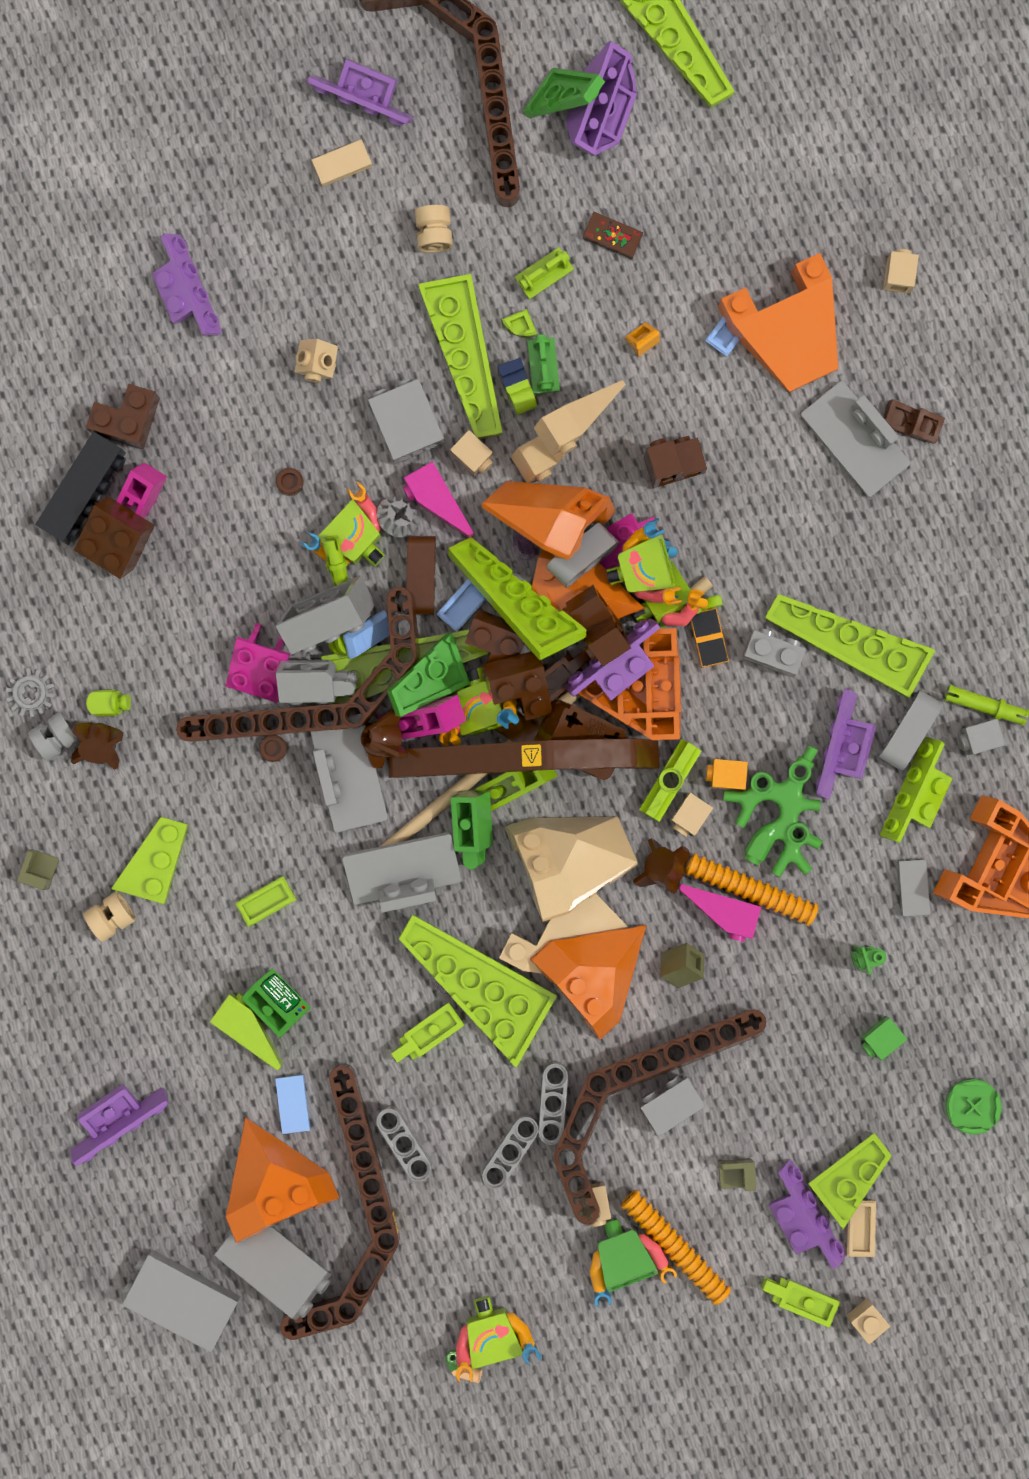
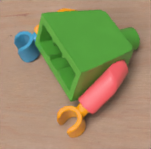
[589,1219,677,1307]

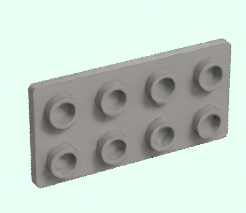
[800,381,911,498]
[311,714,388,833]
[342,832,461,913]

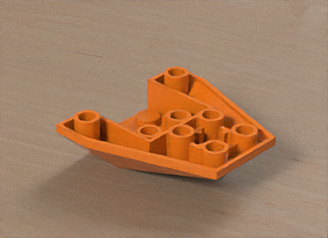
[482,481,615,560]

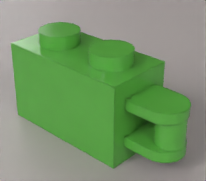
[451,790,493,869]

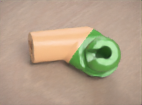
[446,1350,482,1383]

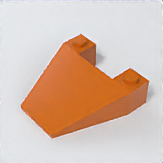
[718,253,838,392]
[933,795,1029,918]

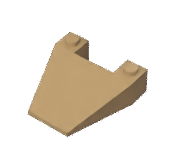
[511,380,626,483]
[499,894,629,974]

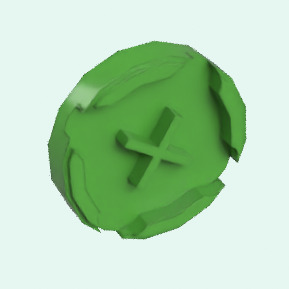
[945,1078,1002,1135]

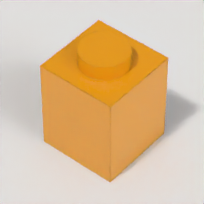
[706,759,748,790]

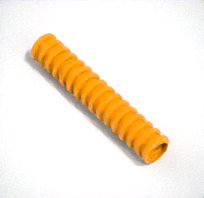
[685,852,819,926]
[621,1190,731,1305]

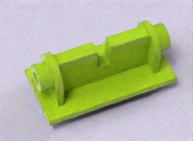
[514,247,574,300]

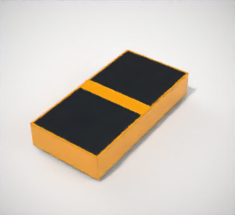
[690,608,729,668]

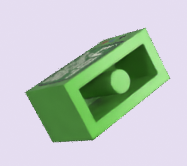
[241,968,311,1038]

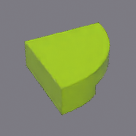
[502,309,537,338]
[701,594,723,611]

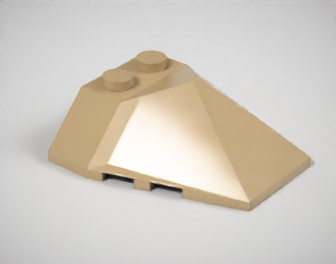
[505,816,638,922]

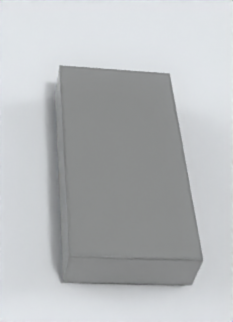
[897,859,930,916]

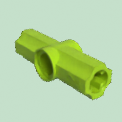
[639,739,702,822]

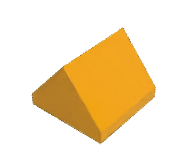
[625,322,660,357]

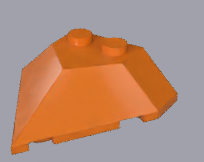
[532,550,645,620]
[578,628,682,740]
[530,924,646,1040]
[225,1117,340,1243]

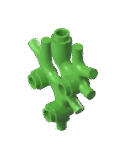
[723,745,823,877]

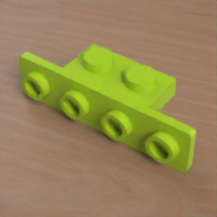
[880,736,953,843]

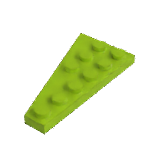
[399,914,557,1068]

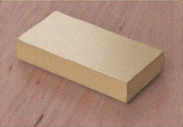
[312,139,372,187]
[846,1199,876,1257]

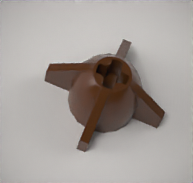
[361,710,408,768]
[70,723,124,770]
[633,838,690,894]

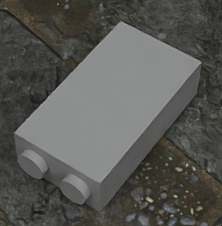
[215,1226,332,1320]
[122,1250,241,1352]

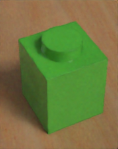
[860,1016,908,1061]

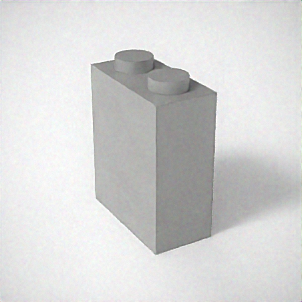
[368,378,445,464]

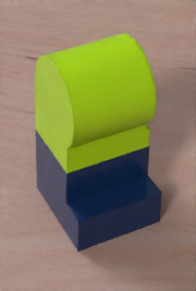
[498,357,537,415]

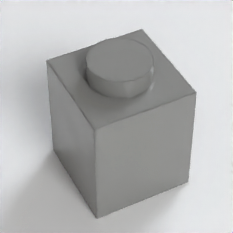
[958,719,1005,756]

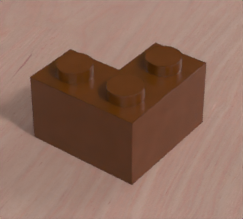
[86,384,160,450]
[643,436,707,489]
[566,585,631,666]
[465,609,525,679]
[482,651,553,721]

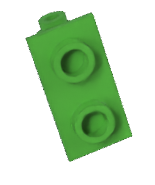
[527,335,560,394]
[850,944,886,975]

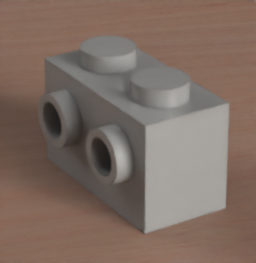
[741,628,806,678]
[639,1075,706,1137]

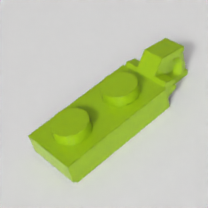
[391,1002,465,1063]
[760,1276,840,1328]

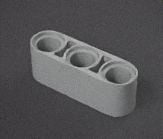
[546,522,619,588]
[878,689,943,771]
[538,1061,568,1145]
[376,1106,432,1182]
[482,1114,538,1189]

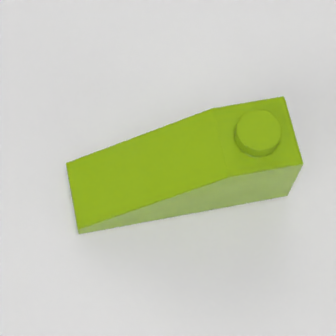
[474,770,558,811]
[210,992,284,1071]

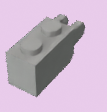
[276,660,359,705]

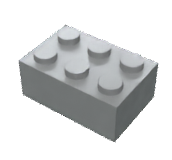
[275,575,376,655]

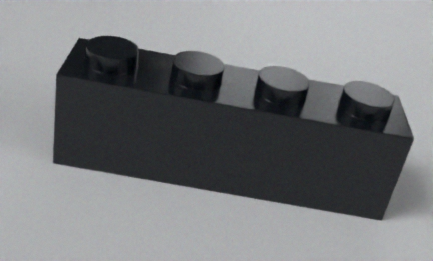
[35,431,126,545]

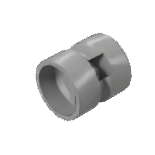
[28,710,80,761]

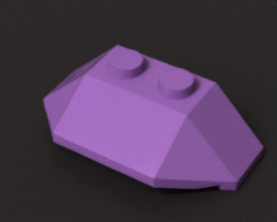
[566,41,637,156]

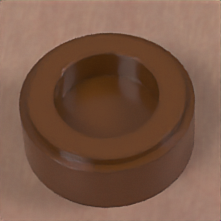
[276,468,304,496]
[259,735,287,762]

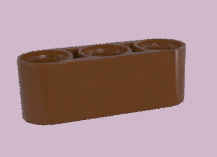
[406,536,436,615]

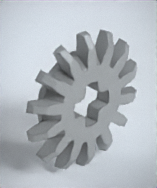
[5,668,55,718]

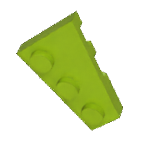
[111,817,189,904]
[808,1133,892,1229]

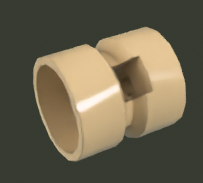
[415,205,453,253]
[83,891,136,942]

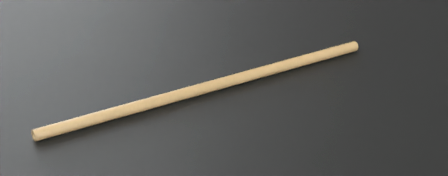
[379,576,713,847]

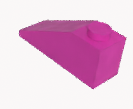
[402,461,474,538]
[117,462,167,518]
[378,695,466,739]
[678,884,761,942]

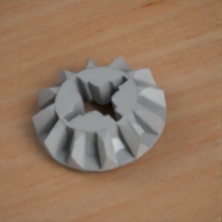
[377,496,420,538]

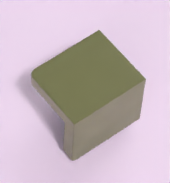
[17,849,59,890]
[660,943,705,988]
[719,1159,756,1191]

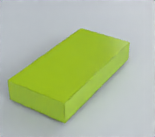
[235,876,297,927]

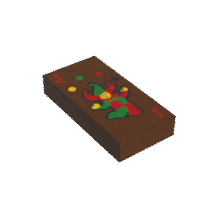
[583,211,643,259]

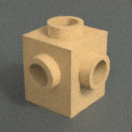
[295,339,338,383]

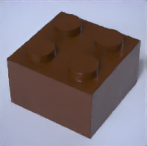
[74,496,155,579]

